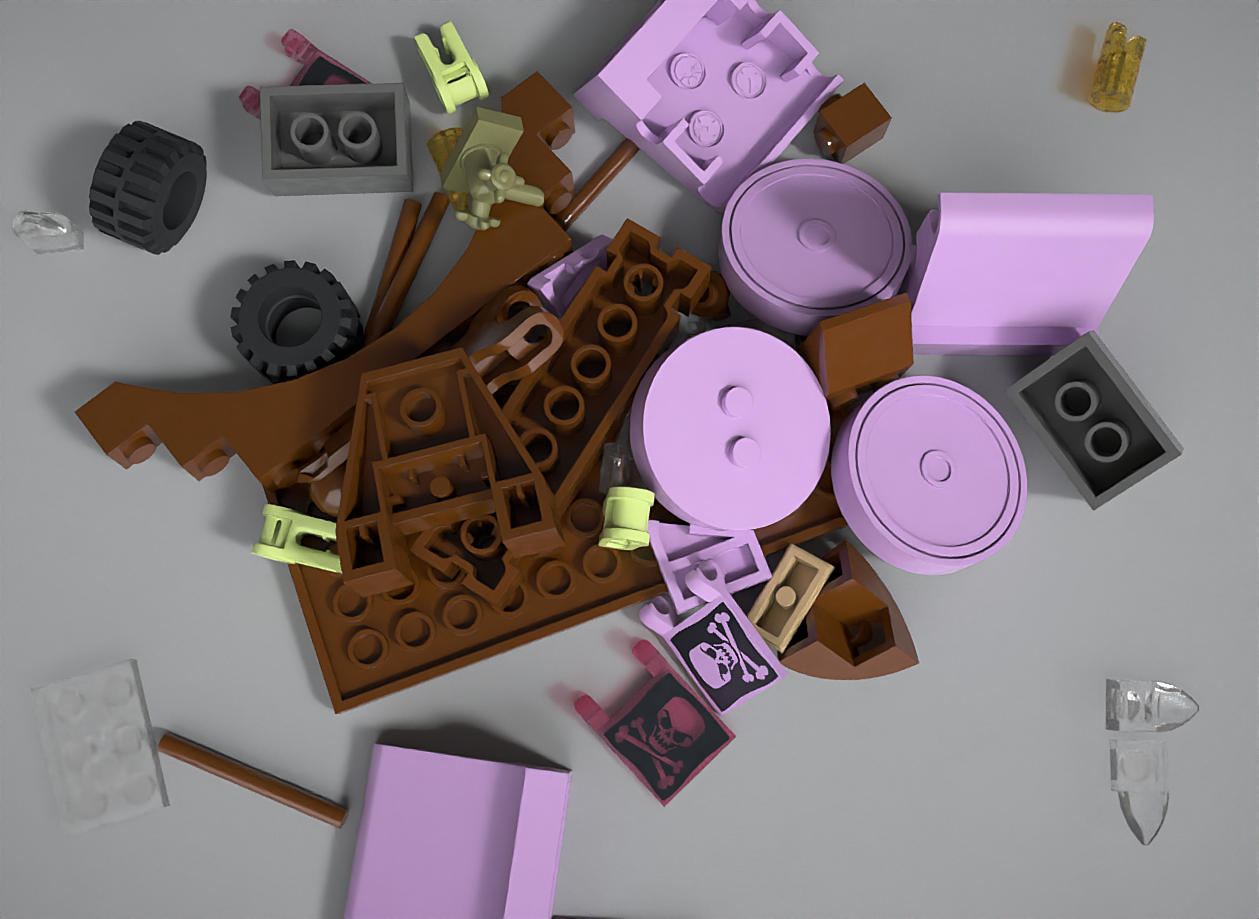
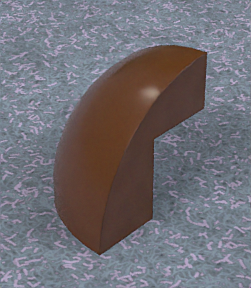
[777,540,919,680]

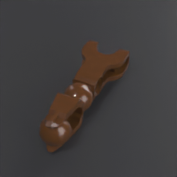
[296,285,564,517]

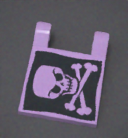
[639,559,788,717]

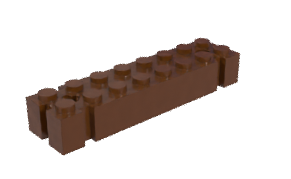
[410,218,711,611]

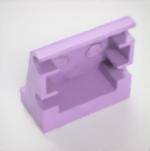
[573,0,844,214]
[898,192,1154,356]
[343,743,573,919]

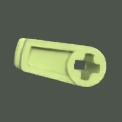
[414,21,489,115]
[598,487,655,550]
[250,504,342,574]

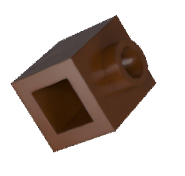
[813,82,892,164]

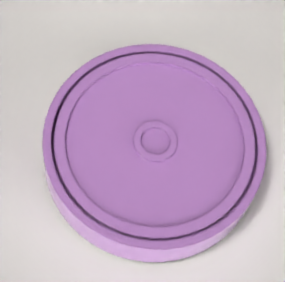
[718,159,912,336]
[630,327,831,530]
[831,376,1027,575]

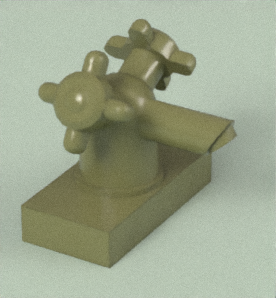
[440,106,544,230]

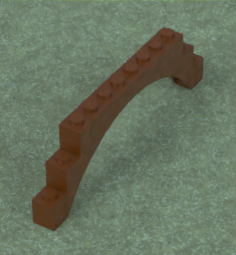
[75,71,576,494]

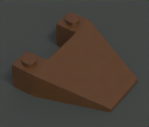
[335,347,565,597]

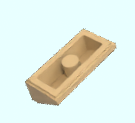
[746,543,834,653]

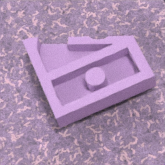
[527,234,613,321]
[647,520,772,615]

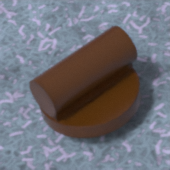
[692,271,731,321]

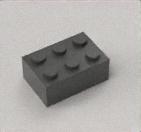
[260,83,413,196]
[1004,330,1184,511]

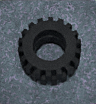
[89,121,207,255]
[230,260,363,384]

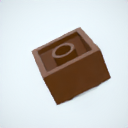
[796,292,914,411]

